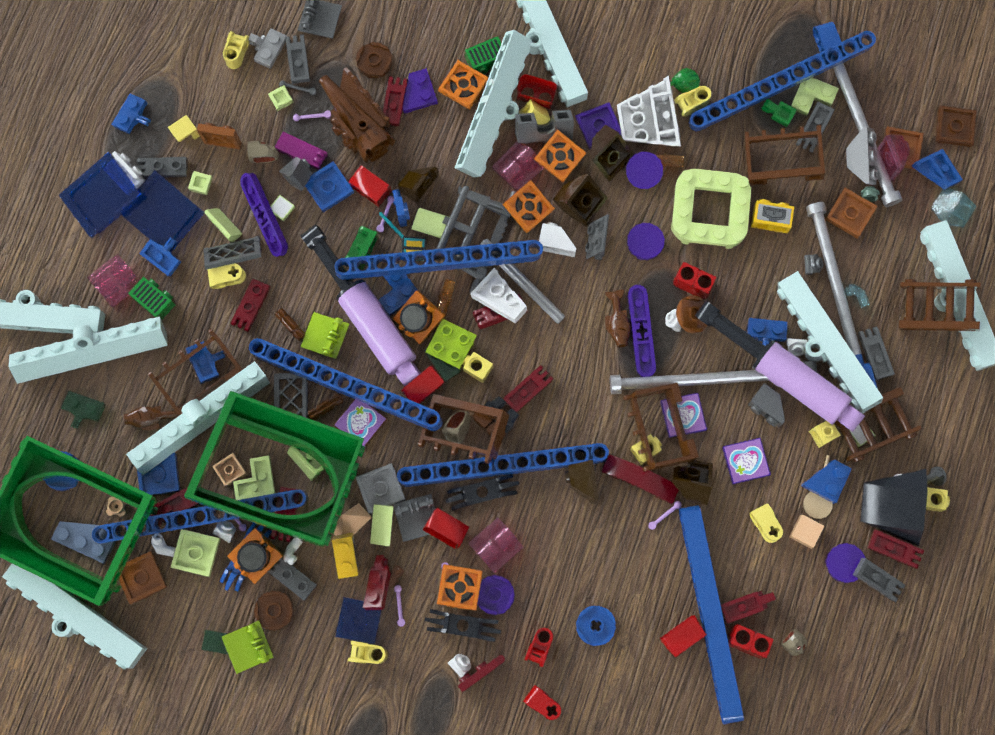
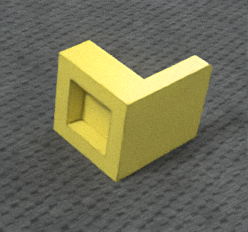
[519,99,551,125]
[168,115,200,142]

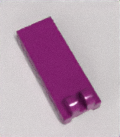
[275,132,328,170]

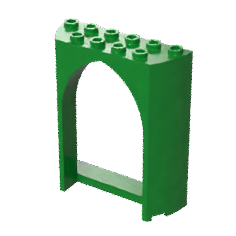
[184,391,366,547]
[0,436,158,606]

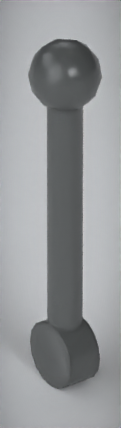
[279,80,317,96]

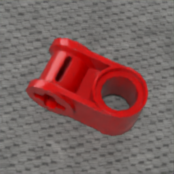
[524,627,553,667]
[523,685,561,720]

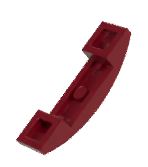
[601,454,679,505]

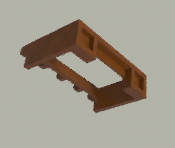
[745,124,825,186]
[147,329,243,416]
[623,383,699,472]
[418,394,509,464]

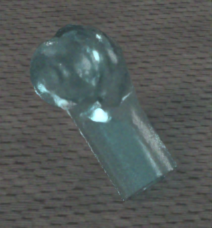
[844,284,870,308]

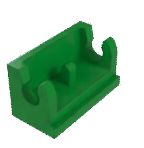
[345,226,379,270]

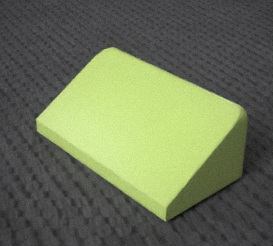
[205,208,242,243]
[412,208,450,238]
[287,446,324,481]
[370,504,393,546]

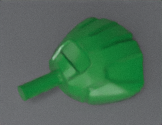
[670,68,700,93]

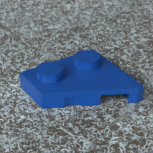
[912,149,963,190]
[801,460,852,504]

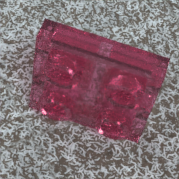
[492,141,544,191]
[87,254,140,307]
[468,518,524,573]

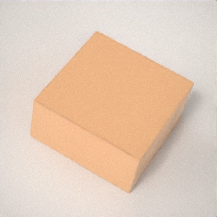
[212,453,248,488]
[789,515,824,549]

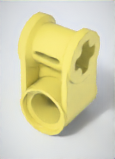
[223,31,249,69]
[674,86,711,117]
[207,263,246,289]
[749,503,783,543]
[348,641,388,664]

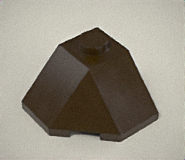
[398,166,439,203]
[672,460,713,505]

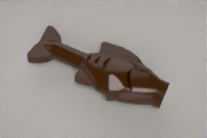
[605,289,631,348]
[124,403,184,431]

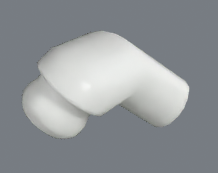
[151,533,176,557]
[283,537,303,565]

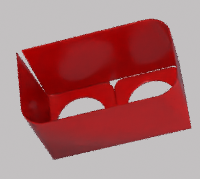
[517,74,557,109]
[349,165,392,207]
[673,262,716,299]
[401,365,444,404]
[423,508,469,549]
[660,615,706,657]
[728,624,774,659]

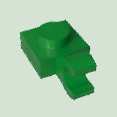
[761,99,797,127]

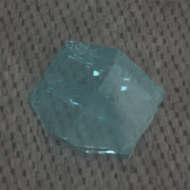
[931,188,977,228]

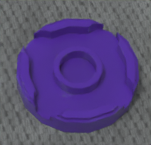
[626,152,663,189]
[627,223,665,260]
[826,543,865,583]
[478,575,515,615]

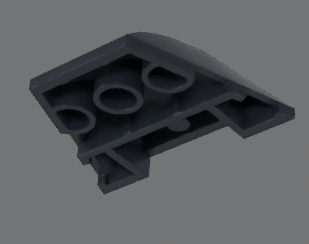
[860,468,928,546]

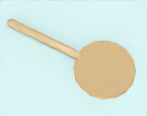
[803,455,832,519]

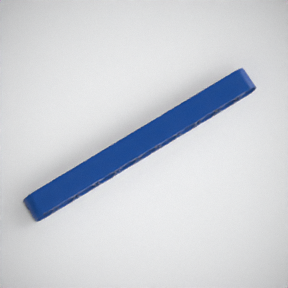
[689,31,876,131]
[335,240,543,280]
[249,338,443,431]
[397,443,609,487]
[92,490,308,543]
[679,505,744,725]

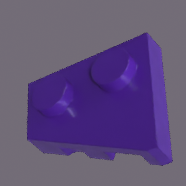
[403,68,438,114]

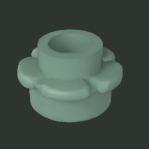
[861,186,880,203]

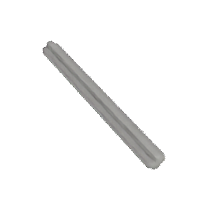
[480,239,565,323]

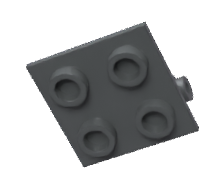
[298,0,342,39]
[585,214,609,260]
[393,494,435,542]

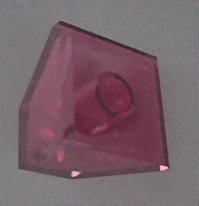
[878,135,910,182]

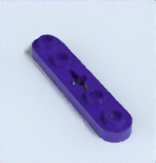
[240,173,288,257]
[628,285,656,377]

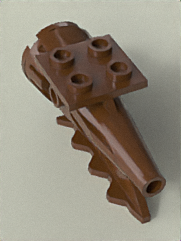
[319,67,395,163]

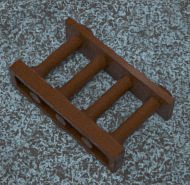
[899,279,981,331]
[834,387,922,463]

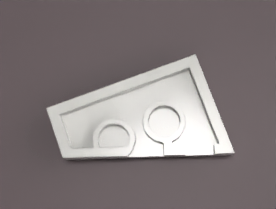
[470,268,527,324]

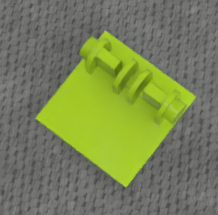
[301,312,349,359]
[425,319,477,369]
[222,620,274,674]

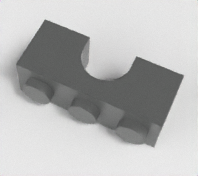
[515,110,574,144]

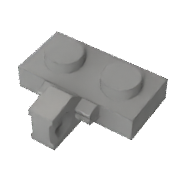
[248,28,287,69]

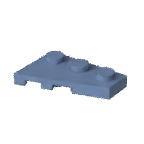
[51,521,123,564]

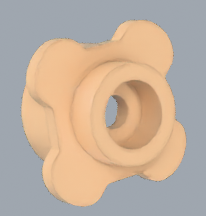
[106,497,127,517]

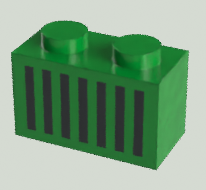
[465,36,502,74]
[128,277,175,320]

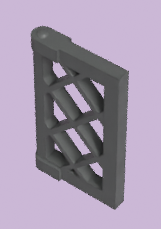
[203,236,262,270]
[274,373,308,418]

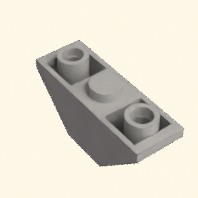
[846,127,878,185]

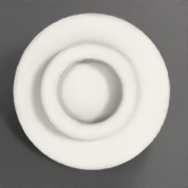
[665,309,681,332]
[786,338,807,356]
[213,521,236,543]
[448,654,471,678]

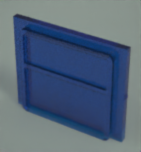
[59,152,142,238]
[119,170,205,252]

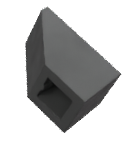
[748,383,785,427]

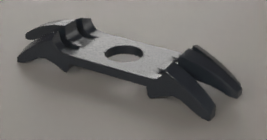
[445,474,519,511]
[424,609,501,642]

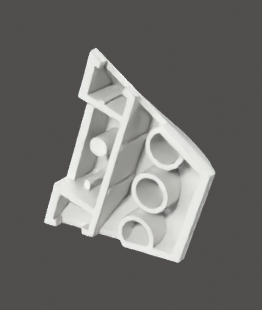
[617,76,681,147]

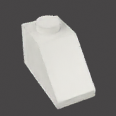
[539,222,576,257]

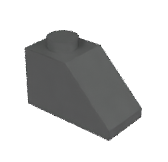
[279,157,313,191]

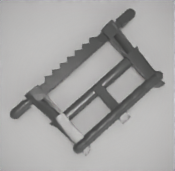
[434,186,517,293]

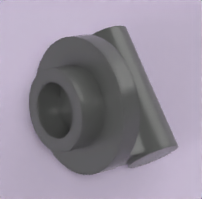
[804,254,823,275]
[927,467,946,486]

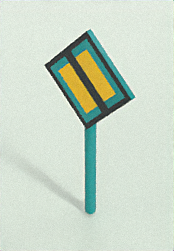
[379,212,426,261]

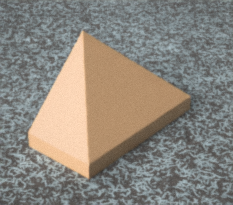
[334,503,372,535]

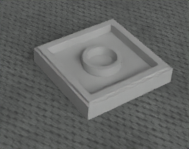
[356,463,405,514]

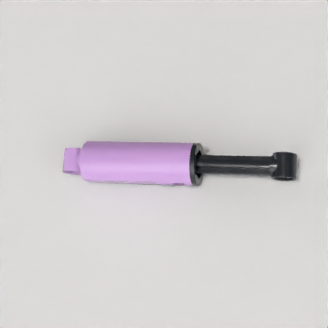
[301,224,421,386]
[694,301,865,432]

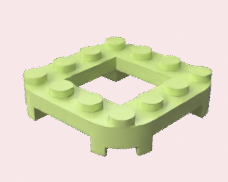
[671,169,751,249]

